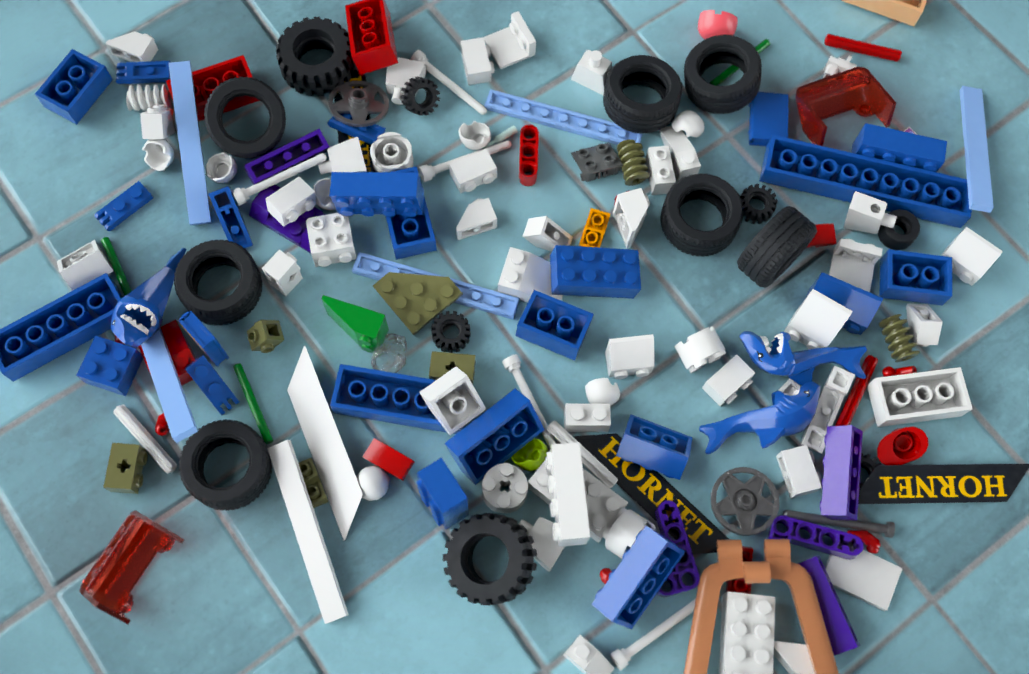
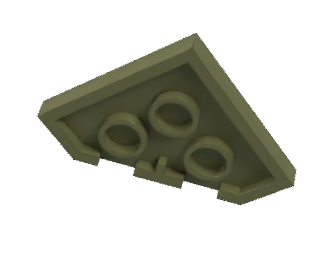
[373,272,463,335]

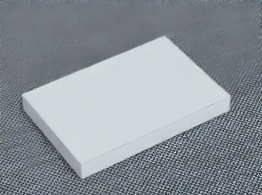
[825,540,903,611]

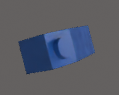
[208,186,253,248]

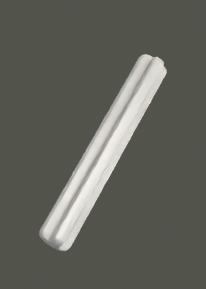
[114,405,177,474]
[546,420,618,488]

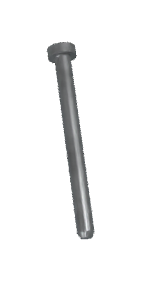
[782,510,895,538]

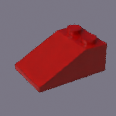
[139,319,197,385]

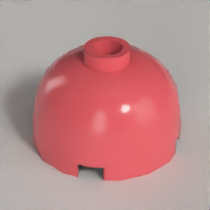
[698,10,738,40]

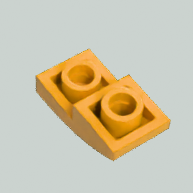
[579,208,610,248]

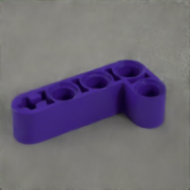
[655,500,700,597]
[767,516,864,560]

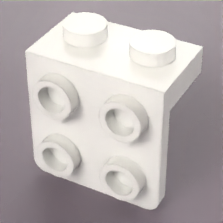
[306,213,357,267]
[829,239,883,292]

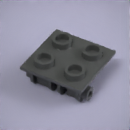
[571,142,623,182]

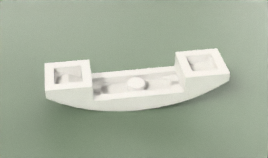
[801,366,855,454]

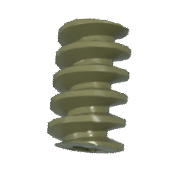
[617,139,650,186]
[879,314,920,362]

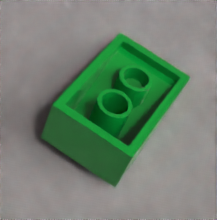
[321,295,389,353]

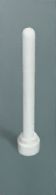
[410,50,487,115]
[418,140,512,182]
[232,153,327,206]
[502,354,557,449]
[610,599,696,671]

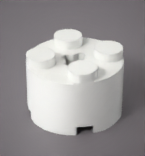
[370,132,413,172]
[674,326,726,373]
[482,463,528,513]
[603,508,656,559]

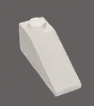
[659,126,701,181]

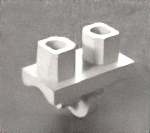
[823,55,863,90]

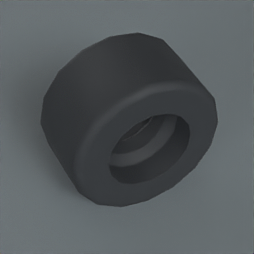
[878,209,920,250]

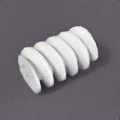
[126,84,173,111]

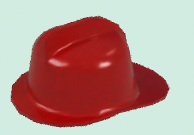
[877,426,928,465]

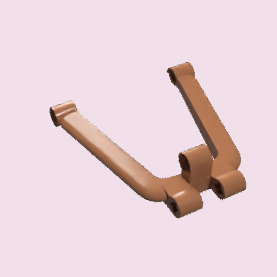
[684,539,839,674]

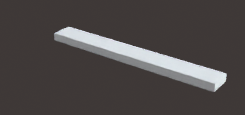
[267,440,349,624]

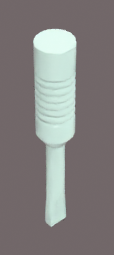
[474,125,518,152]

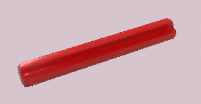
[824,34,902,62]
[835,355,878,426]

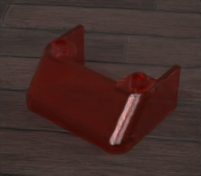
[795,67,896,146]
[79,510,184,624]

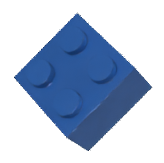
[76,335,143,396]

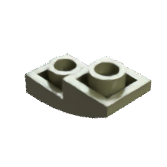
[298,457,329,508]

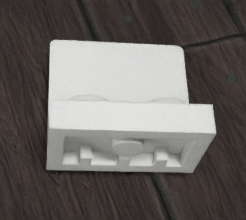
[484,11,536,69]

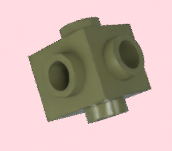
[247,320,284,353]

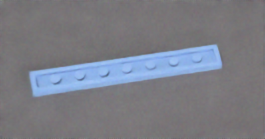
[169,61,212,226]
[960,86,994,213]
[484,89,642,145]
[352,252,520,320]
[141,327,198,443]

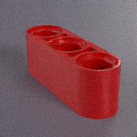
[519,124,539,187]

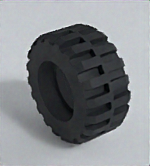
[276,17,355,97]
[443,513,537,605]

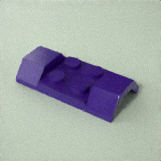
[249,185,325,254]

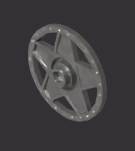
[328,81,389,127]
[710,467,779,535]

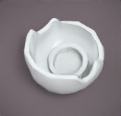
[672,110,704,138]
[458,120,491,150]
[142,139,175,171]
[206,152,237,184]
[313,178,336,211]
[585,378,620,406]
[356,466,390,501]

